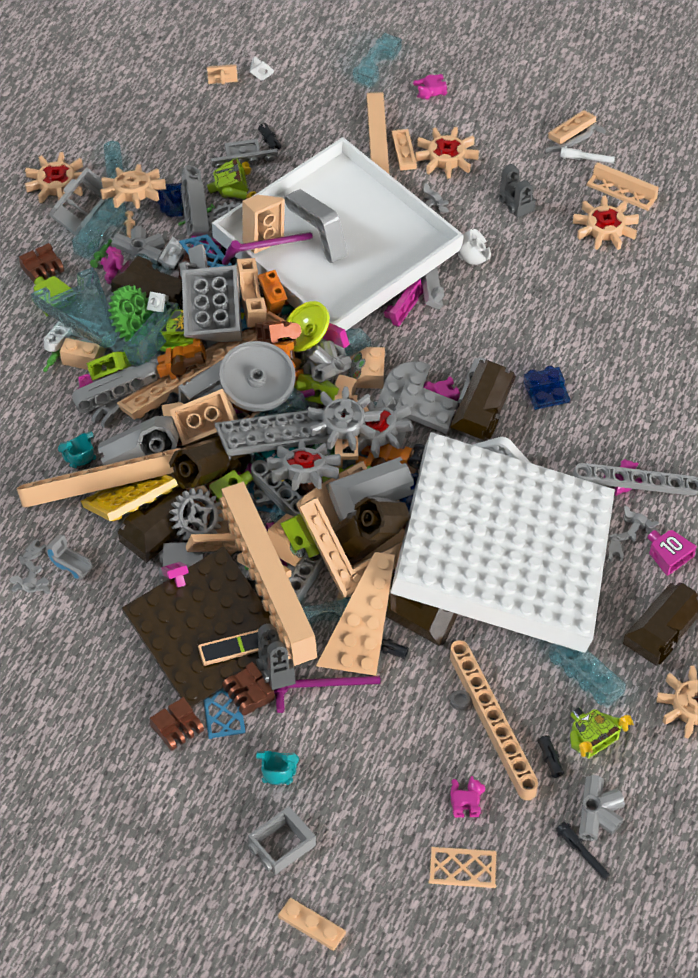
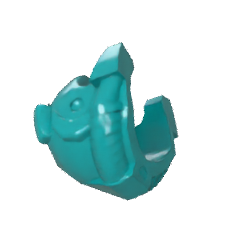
[58,431,96,468]
[256,750,299,785]

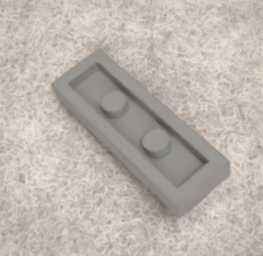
[421,267,445,309]

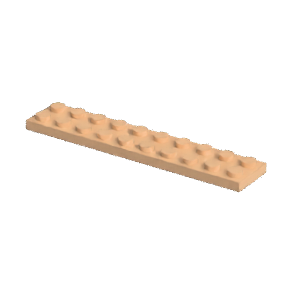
[117,311,286,420]

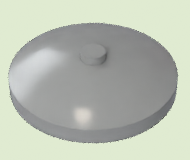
[219,341,295,411]

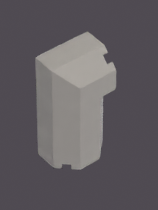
[98,416,179,465]
[326,457,414,521]

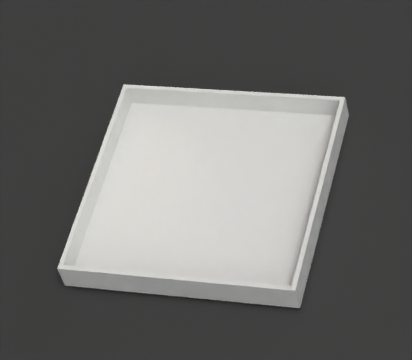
[212,137,463,331]
[390,432,615,653]

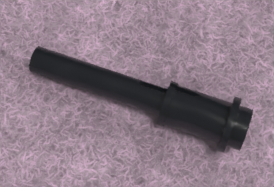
[556,822,610,880]

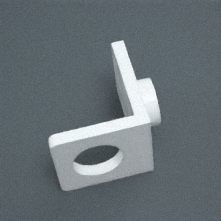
[250,57,274,80]

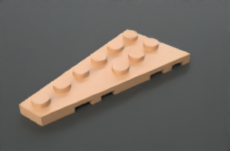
[316,552,395,676]

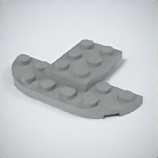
[376,361,457,448]

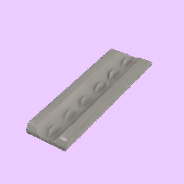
[214,408,330,456]

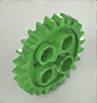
[108,285,158,345]

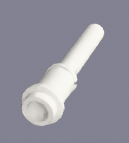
[560,146,615,163]

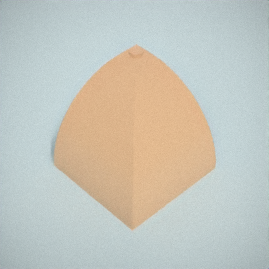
[296,461,405,597]

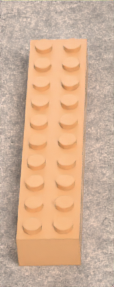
[220,481,317,666]

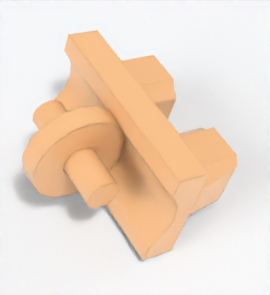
[207,64,238,84]

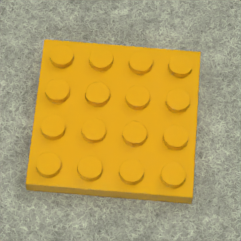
[81,475,178,521]

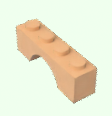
[237,258,267,328]

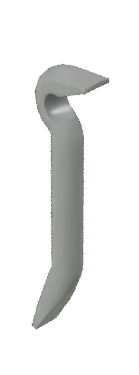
[545,124,606,152]

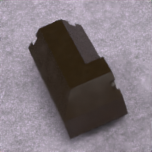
[111,256,183,314]
[450,360,516,442]
[169,436,251,489]
[118,485,200,563]
[332,496,410,565]
[386,572,458,646]
[623,583,698,666]

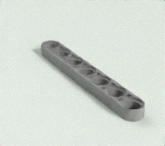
[573,463,698,495]

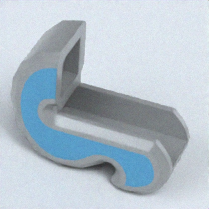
[46,534,93,580]

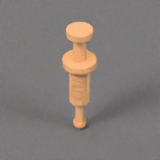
[124,211,135,238]

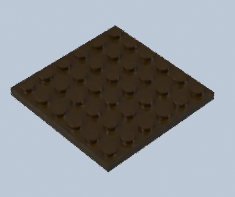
[121,546,284,708]

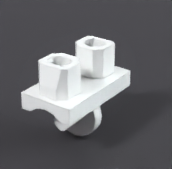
[158,237,188,270]

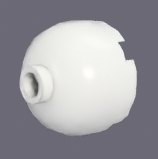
[458,229,491,265]

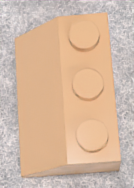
[242,194,284,254]
[170,389,238,447]

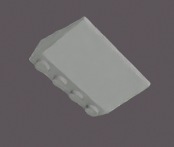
[182,265,242,342]

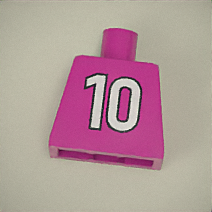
[647,530,697,576]

